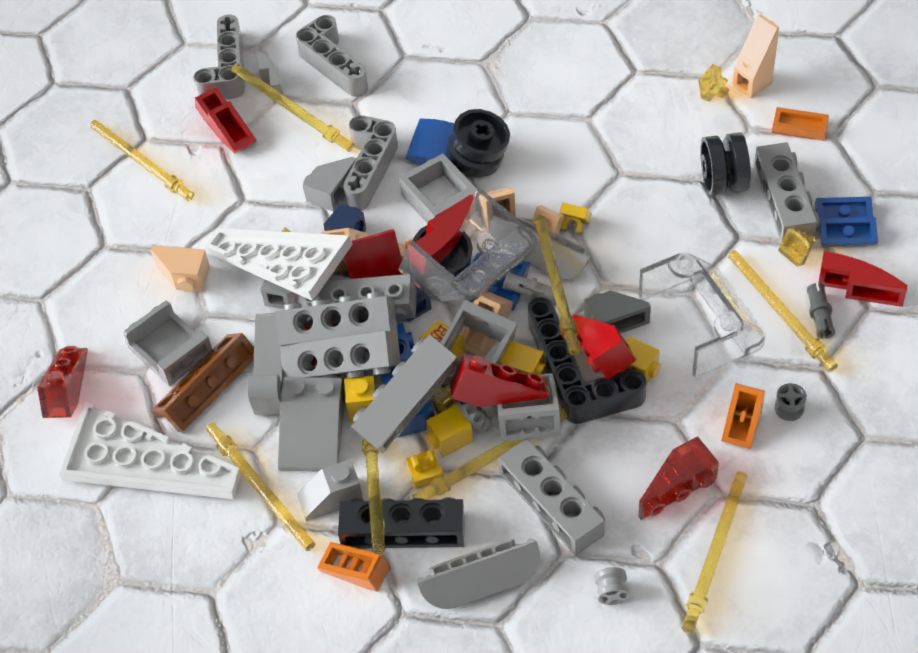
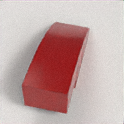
[195,86,257,154]
[411,194,474,274]
[818,251,908,307]

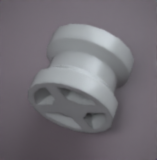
[595,567,630,605]

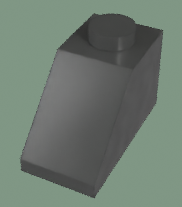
[584,290,651,334]

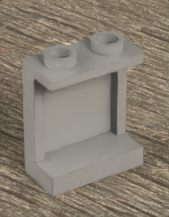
[123,300,212,386]

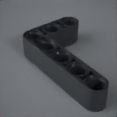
[528,297,647,424]

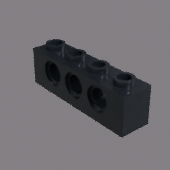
[338,497,465,549]

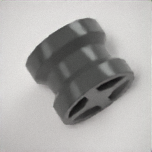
[774,383,807,421]

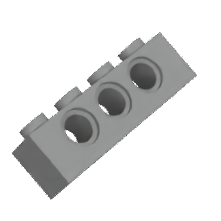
[754,142,819,245]
[275,292,398,346]
[280,331,400,379]
[498,439,605,556]

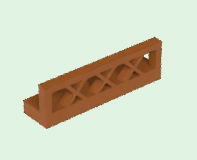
[151,333,254,432]

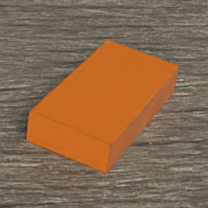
[772,107,829,141]

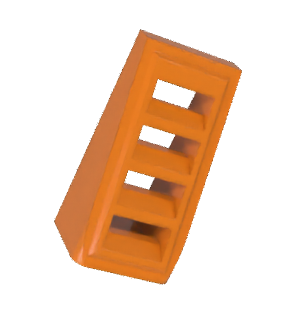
[317,542,390,592]

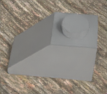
[303,157,357,212]
[297,459,363,521]

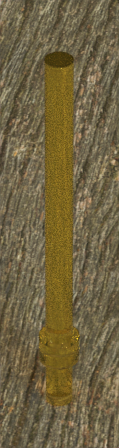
[231,63,354,152]
[90,120,195,201]
[534,216,580,355]
[728,250,838,372]
[412,408,567,500]
[206,422,316,551]
[361,438,385,554]
[681,471,748,633]

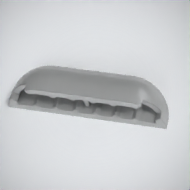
[492,213,591,279]
[417,538,540,609]

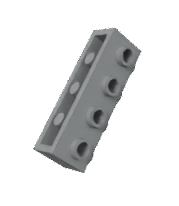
[299,274,417,327]
[351,334,459,453]

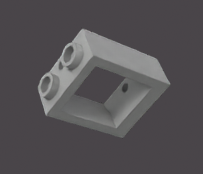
[399,154,480,223]
[441,300,517,377]
[497,373,561,441]

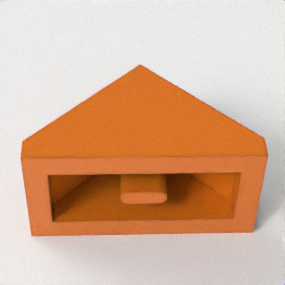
[721,383,765,449]

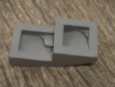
[257,52,284,104]

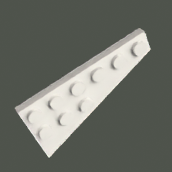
[204,228,353,301]
[59,401,241,499]

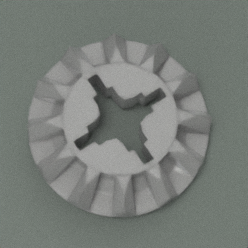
[456,400,492,432]

